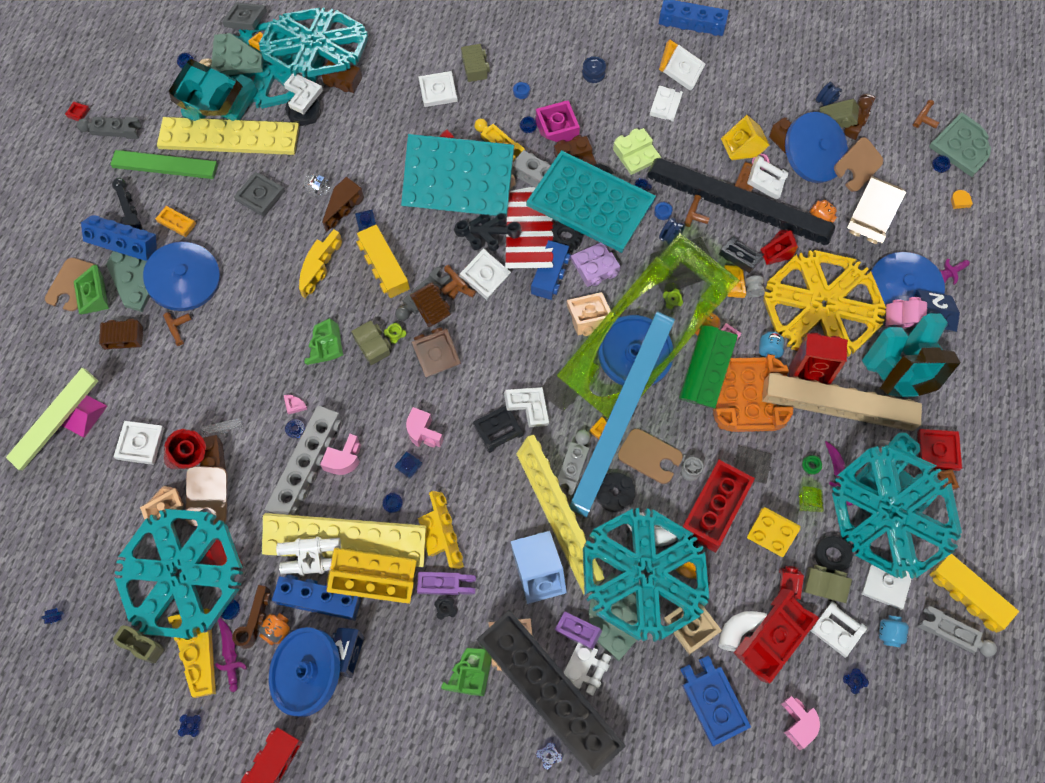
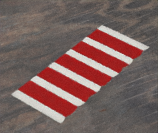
[505,187,553,268]

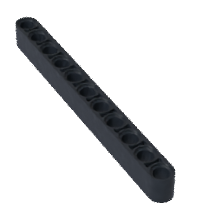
[647,158,835,245]

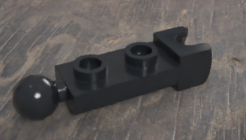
[112,178,143,230]

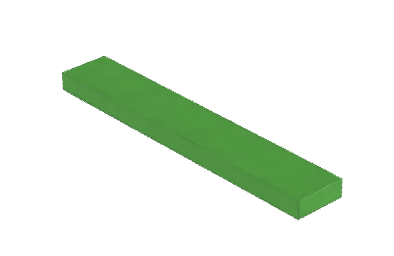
[111,150,218,179]

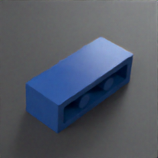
[531,240,571,300]

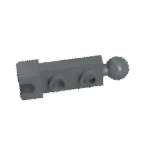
[77,117,142,139]
[395,267,451,321]

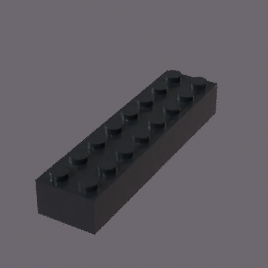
[476,610,626,777]

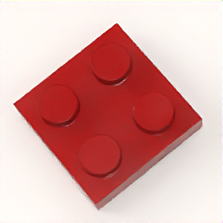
[917,429,962,471]

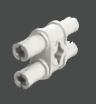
[276,536,341,576]

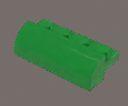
[678,326,738,409]

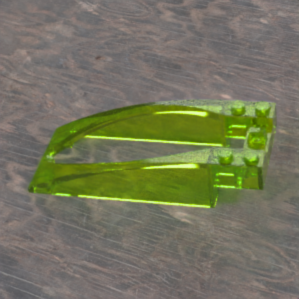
[556,233,740,419]

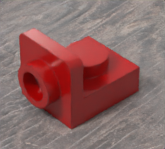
[778,566,804,600]

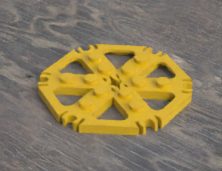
[763,250,886,357]

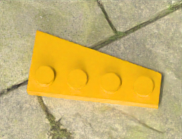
[168,608,216,698]

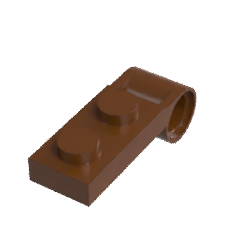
[232,585,272,649]

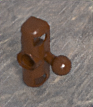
[844,94,876,140]

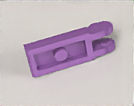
[417,572,476,595]

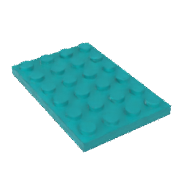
[401,134,514,217]
[526,150,656,253]

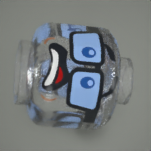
[303,173,331,199]

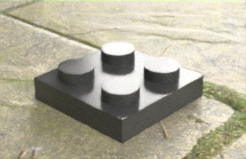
[222,2,267,30]
[234,171,285,217]

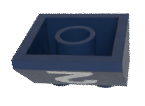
[915,290,960,333]
[331,627,365,678]

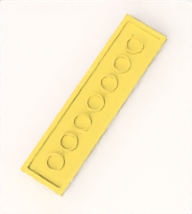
[157,117,300,155]
[516,435,605,595]
[262,513,426,567]

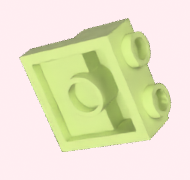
[613,128,661,175]

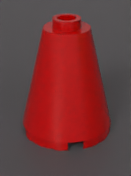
[164,429,206,469]

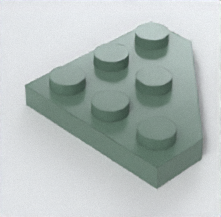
[211,33,264,75]
[106,251,150,312]

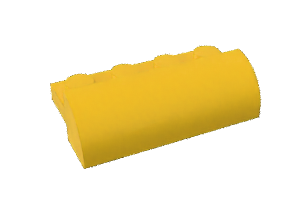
[326,548,416,604]

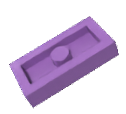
[555,611,602,650]

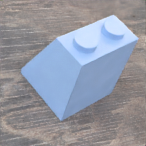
[511,531,566,604]

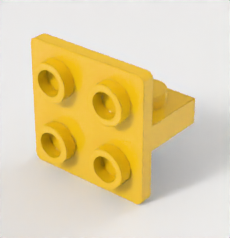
[747,507,801,557]

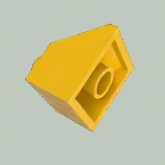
[721,115,770,160]

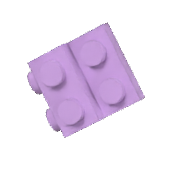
[570,243,620,287]

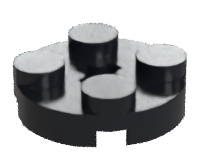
[285,100,321,126]
[596,472,635,512]

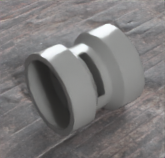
[681,457,703,481]

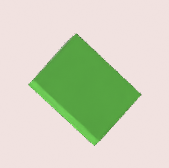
[73,265,109,314]

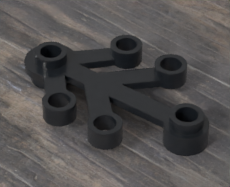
[454,213,522,251]

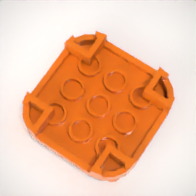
[713,354,793,432]

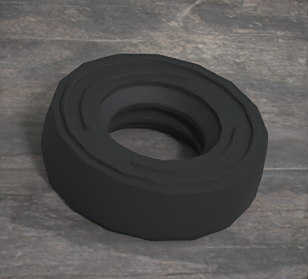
[815,536,853,573]

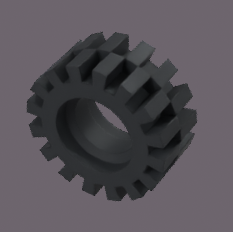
[550,221,582,253]

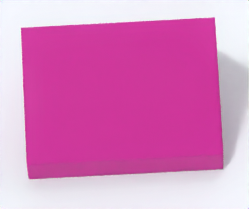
[56,395,107,438]

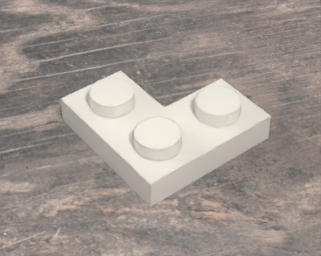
[284,73,323,114]
[504,387,549,427]

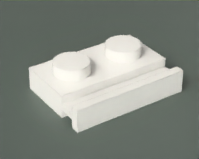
[650,86,683,121]

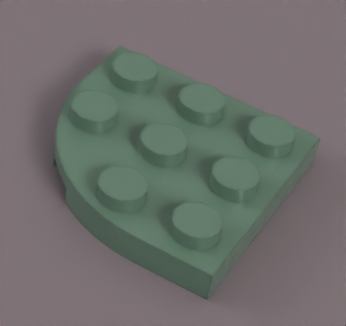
[929,112,991,177]
[589,572,642,661]

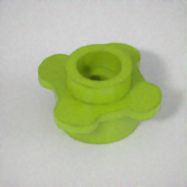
[663,289,683,309]
[384,323,406,344]

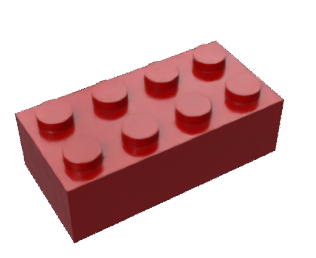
[788,333,848,385]
[683,460,755,553]

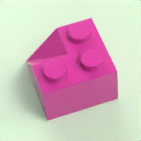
[536,100,580,142]

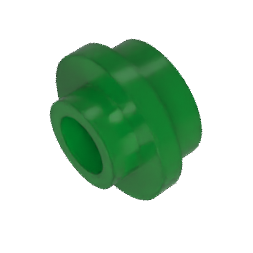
[802,455,822,475]

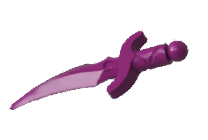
[940,259,970,285]
[825,441,853,506]
[215,617,247,692]

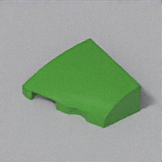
[304,318,343,365]
[441,648,492,696]

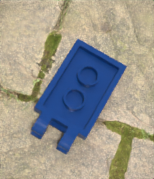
[680,656,751,746]

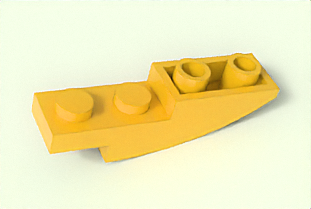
[299,229,342,299]

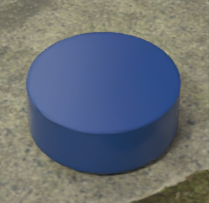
[513,82,530,99]
[654,202,672,220]

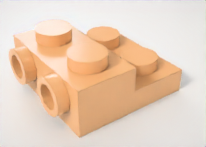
[567,292,614,336]

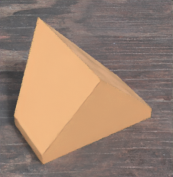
[140,486,183,520]

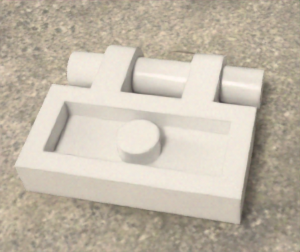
[564,643,611,696]

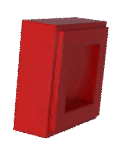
[65,101,90,121]

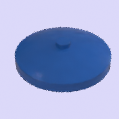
[785,112,848,183]
[143,242,220,311]
[870,252,945,314]
[598,315,674,388]
[269,627,340,717]

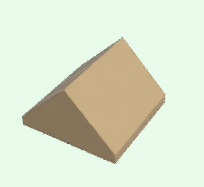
[663,603,722,655]

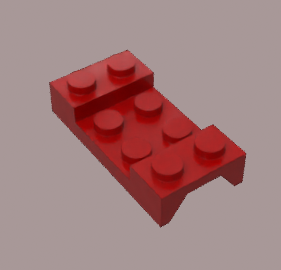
[734,589,819,684]

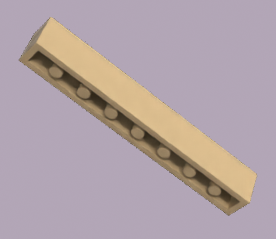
[762,373,922,431]

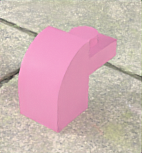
[406,407,443,447]
[320,434,361,475]
[782,696,820,750]

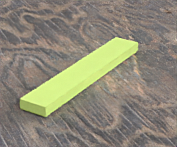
[6,368,98,470]

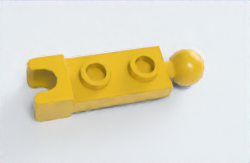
[474,119,525,162]

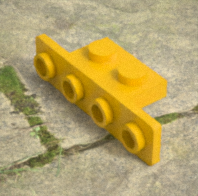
[418,491,464,569]

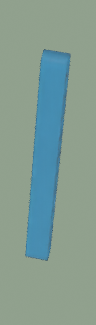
[569,312,675,517]

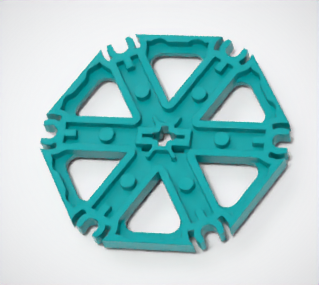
[259,7,368,77]
[227,21,325,109]
[832,445,962,579]
[583,508,709,642]
[114,509,243,639]

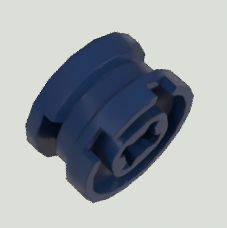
[582,56,606,83]
[816,82,842,106]
[659,217,685,246]

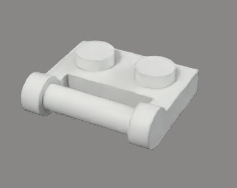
[747,155,788,199]
[810,601,867,658]

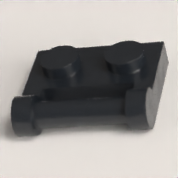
[718,236,764,273]
[473,406,524,453]

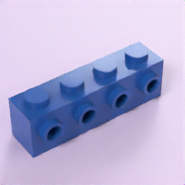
[659,0,729,36]
[81,215,157,261]
[272,575,362,621]

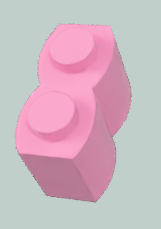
[885,297,927,328]

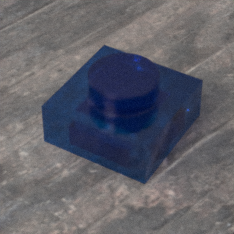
[355,210,376,231]
[394,451,422,479]

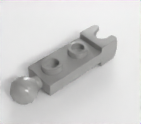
[557,430,591,499]
[917,606,997,657]

